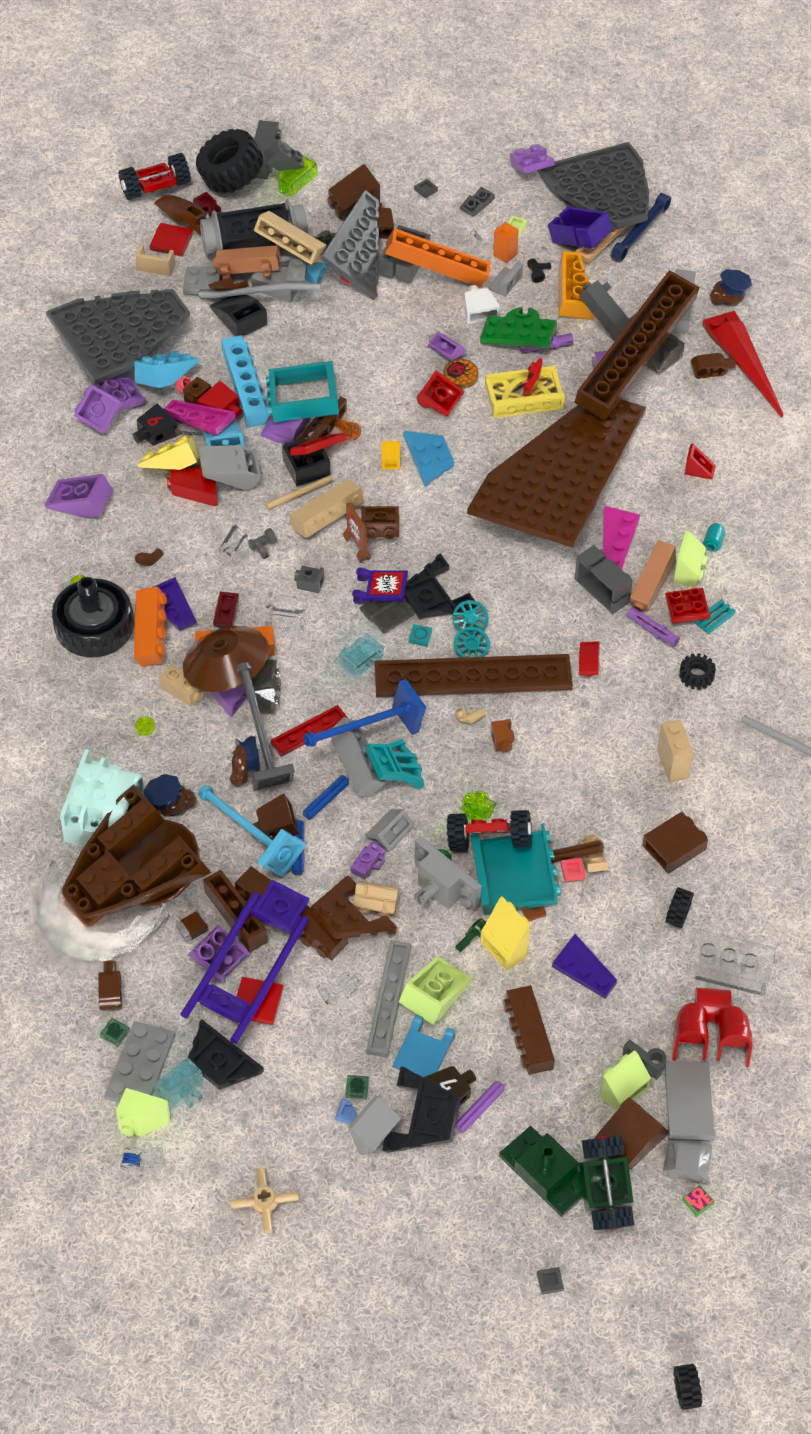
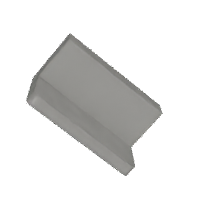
[488,262,523,297]
[365,809,415,851]

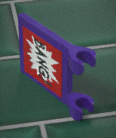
[352,567,408,604]

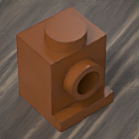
[490,719,515,752]

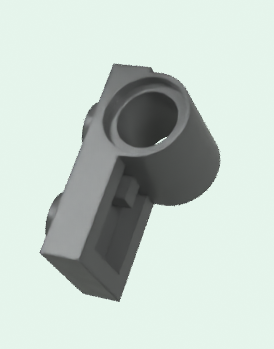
[622,1039,666,1080]

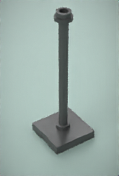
[237,662,295,791]

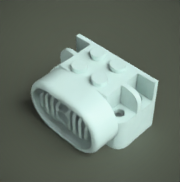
[60,749,144,846]

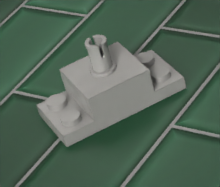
[414,836,482,912]

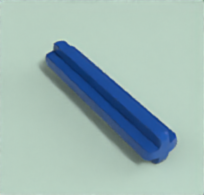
[303,775,349,820]
[292,820,304,875]

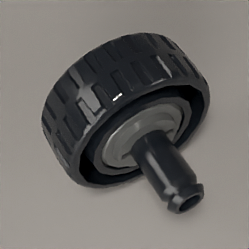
[52,577,134,658]

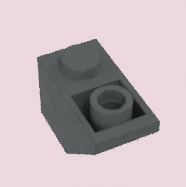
[264,139,304,171]

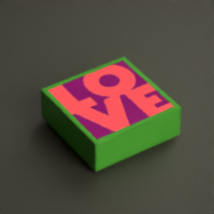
[682,1185,715,1217]

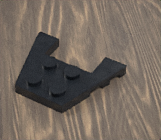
[404,553,477,619]
[382,1066,461,1153]

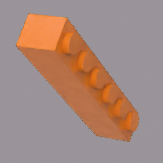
[385,228,491,288]

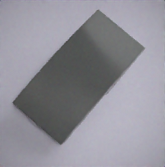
[460,187,495,216]

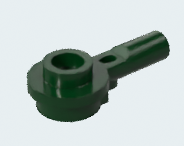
[455,918,487,953]

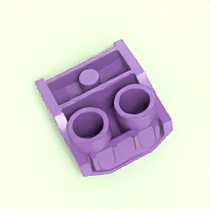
[97,376,146,410]
[261,416,310,444]
[188,925,250,982]

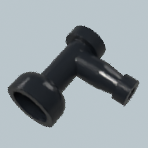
[527,258,551,283]

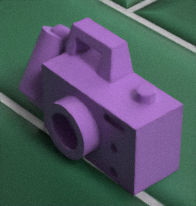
[351,841,385,880]

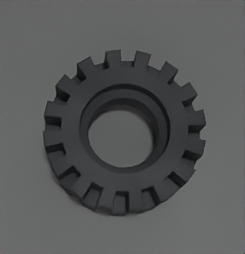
[679,653,716,690]
[665,887,694,928]
[673,1364,702,1410]

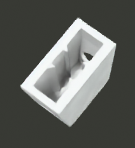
[464,285,500,324]

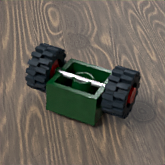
[579,1135,634,1230]

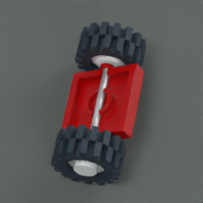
[118,153,191,200]
[447,810,532,851]

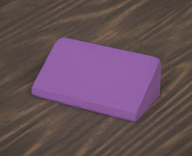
[428,331,467,361]

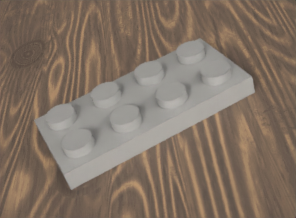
[104,1021,175,1103]

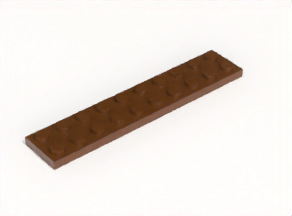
[374,654,573,697]

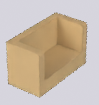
[135,245,175,276]

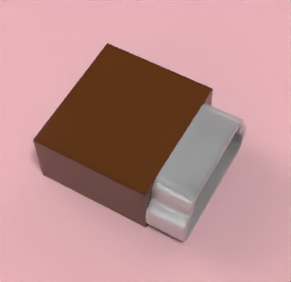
[175,911,208,943]

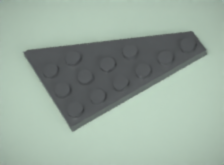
[319,190,379,300]

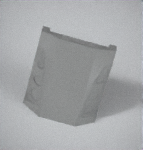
[662,1137,713,1184]

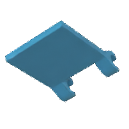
[392,1015,455,1077]

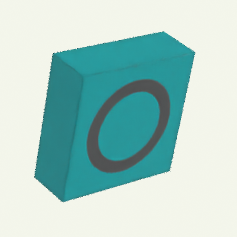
[409,624,432,647]

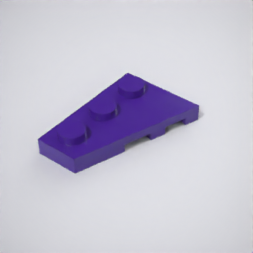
[153,577,197,631]
[552,934,617,999]

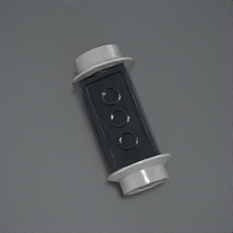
[200,199,308,254]

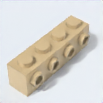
[254,211,327,265]
[289,479,364,538]

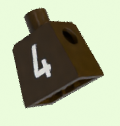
[424,1066,476,1107]

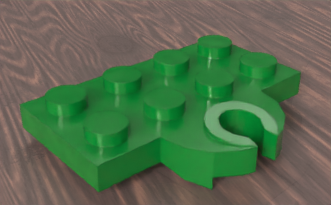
[480,307,557,348]

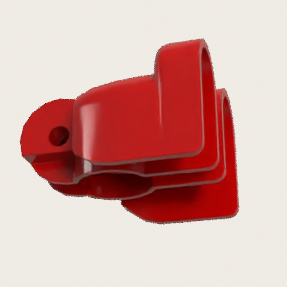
[672,987,753,1067]

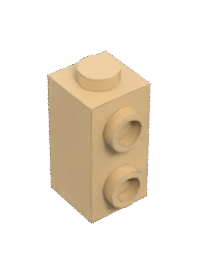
[159,664,203,707]

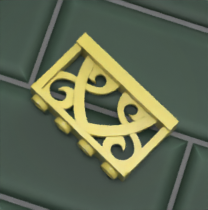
[485,366,565,418]

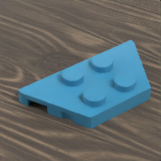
[403,431,454,487]

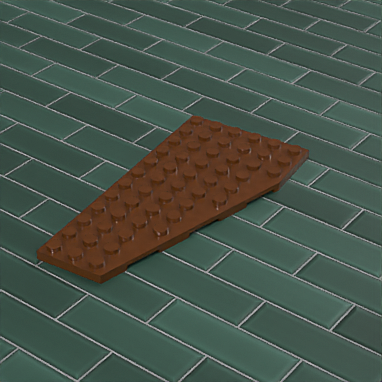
[467,399,646,548]

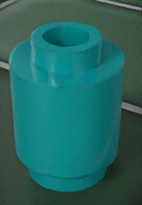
[703,523,725,551]

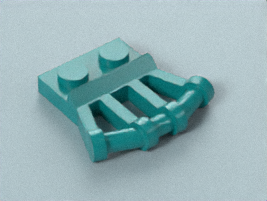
[365,739,424,789]

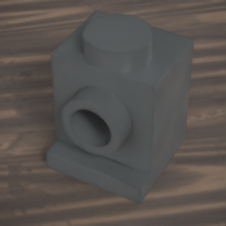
[294,566,324,594]

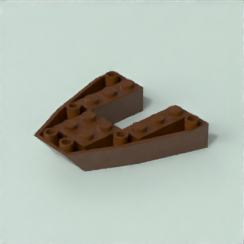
[60,784,211,919]

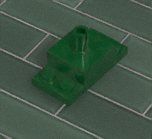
[499,1126,583,1217]

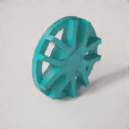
[452,600,489,636]
[453,627,490,658]

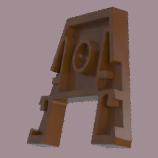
[310,875,397,939]

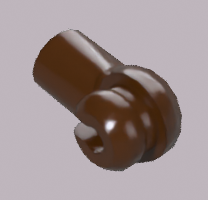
[135,548,164,566]

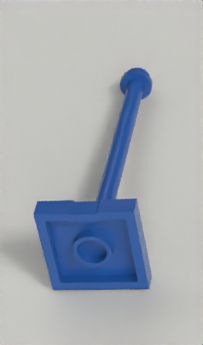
[303,679,426,747]

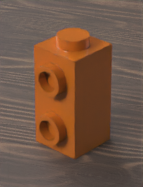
[493,222,519,263]

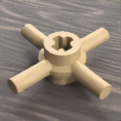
[230,1167,299,1234]

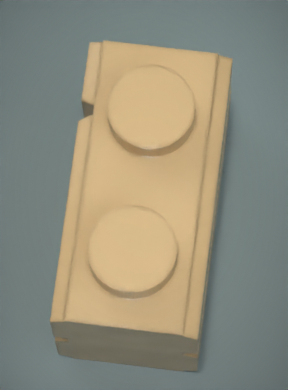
[353,881,400,917]

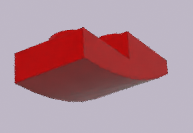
[522,358,543,397]
[579,641,600,676]

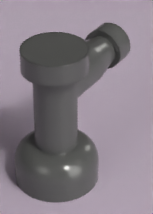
[247,528,277,559]

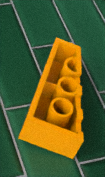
[558,251,594,320]

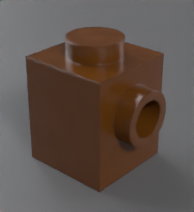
[183,377,211,404]

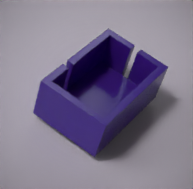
[547,206,613,249]

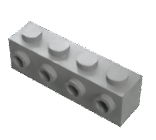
[331,717,386,797]

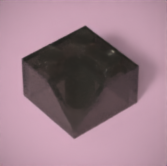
[646,333,685,375]
[251,660,281,715]

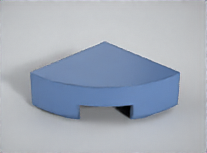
[336,1099,357,1124]

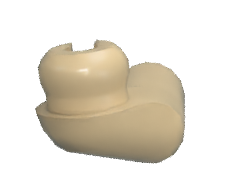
[455,708,486,724]

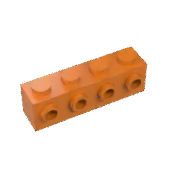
[134,586,167,666]

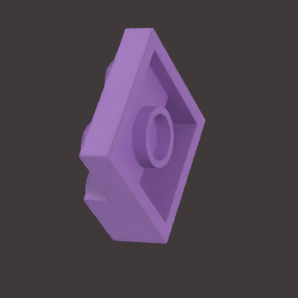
[509,144,555,174]
[74,384,123,434]

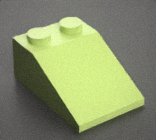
[399,956,472,1025]

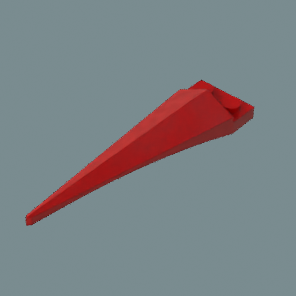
[702,310,784,418]

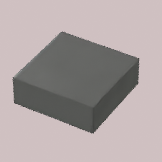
[414,179,438,199]
[536,1267,564,1295]

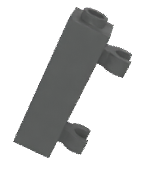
[579,280,636,340]

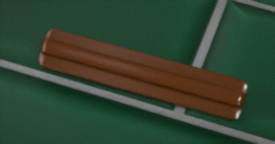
[551,840,604,863]

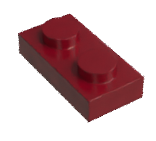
[213,591,239,627]

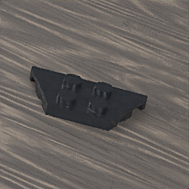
[187,1019,264,1090]

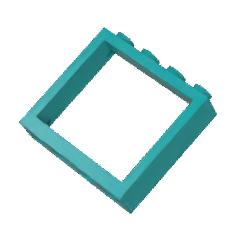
[266,361,339,422]

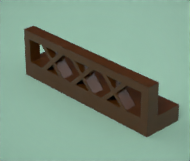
[297,396,347,444]

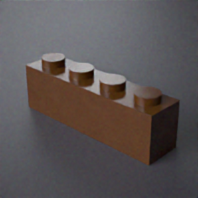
[203,870,267,952]
[503,985,555,1075]

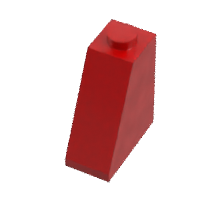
[167,467,218,506]

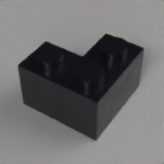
[282,440,330,486]

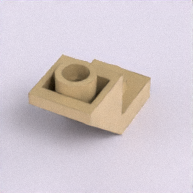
[578,835,608,872]

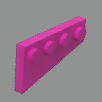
[164,400,236,436]
[603,506,640,570]

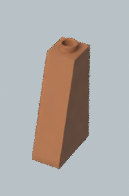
[630,540,676,612]

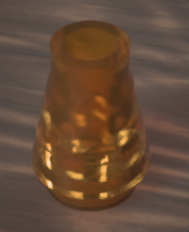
[335,417,361,440]

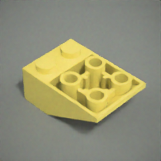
[137,435,200,470]
[480,897,530,971]

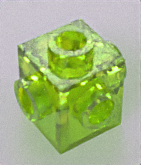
[460,790,497,821]

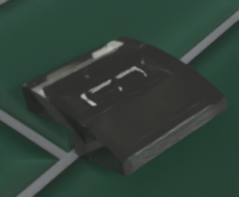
[359,600,415,634]

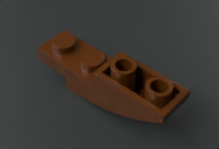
[154,195,207,235]

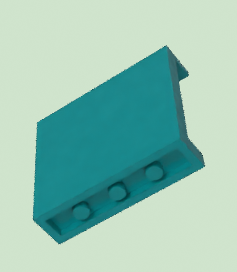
[471,823,561,915]

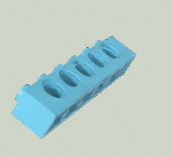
[221,335,270,428]

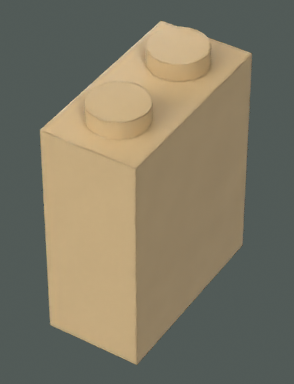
[657,719,693,782]

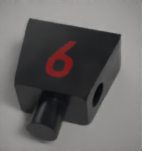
[132,403,179,446]

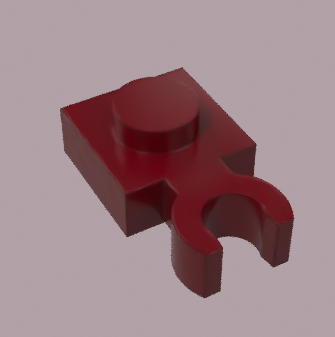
[193,192,221,218]

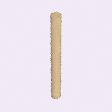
[265,475,333,510]

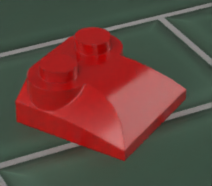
[417,370,465,417]

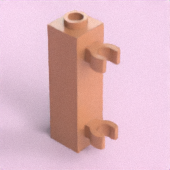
[213,245,281,280]

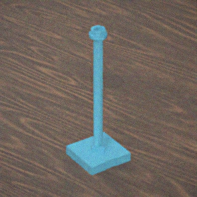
[198,785,307,878]

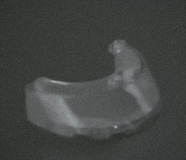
[36,860,170,962]

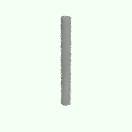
[741,715,811,756]

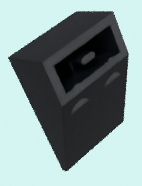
[209,295,267,336]

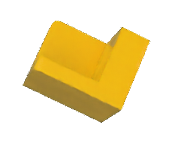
[382,441,400,469]

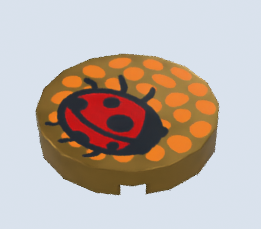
[443,359,479,389]

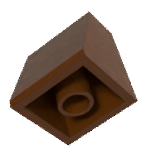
[327,164,380,222]
[594,1097,669,1170]

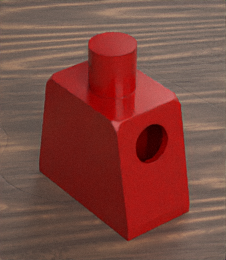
[197,380,243,419]

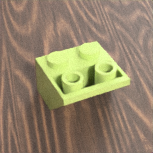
[600,1050,651,1111]

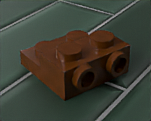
[361,506,399,539]

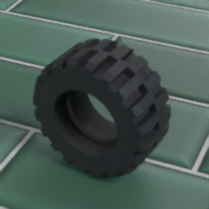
[196,129,263,194]

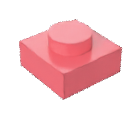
[561,858,586,882]

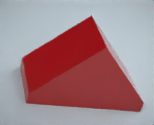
[684,443,716,480]

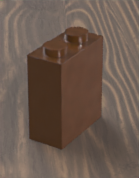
[642,811,708,874]

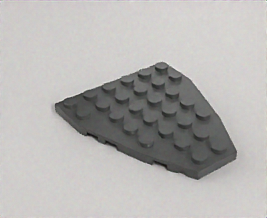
[537,142,649,229]
[46,289,190,385]

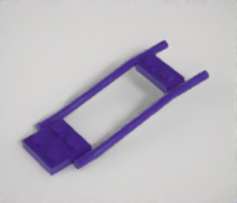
[180,880,310,1044]

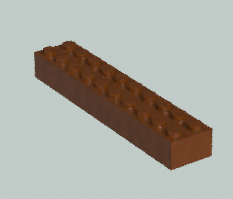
[574,270,700,420]

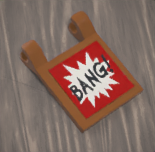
[343,503,371,563]

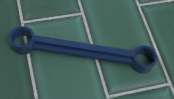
[611,193,672,262]

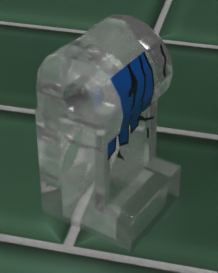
[120,1147,164,1175]

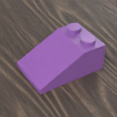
[44,474,113,518]

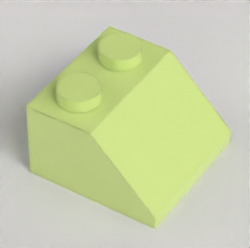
[674,531,708,587]
[116,1088,171,1137]

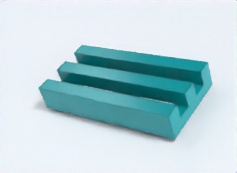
[695,599,736,635]

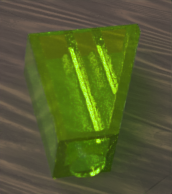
[278,156,317,197]

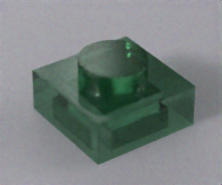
[100,1018,130,1047]
[345,1075,369,1100]

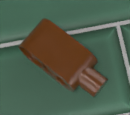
[690,353,736,379]
[98,960,122,1010]

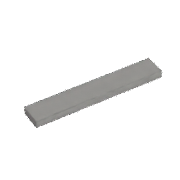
[366,940,411,1058]

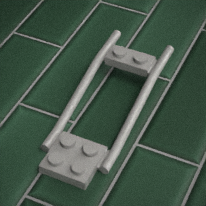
[183,255,324,298]

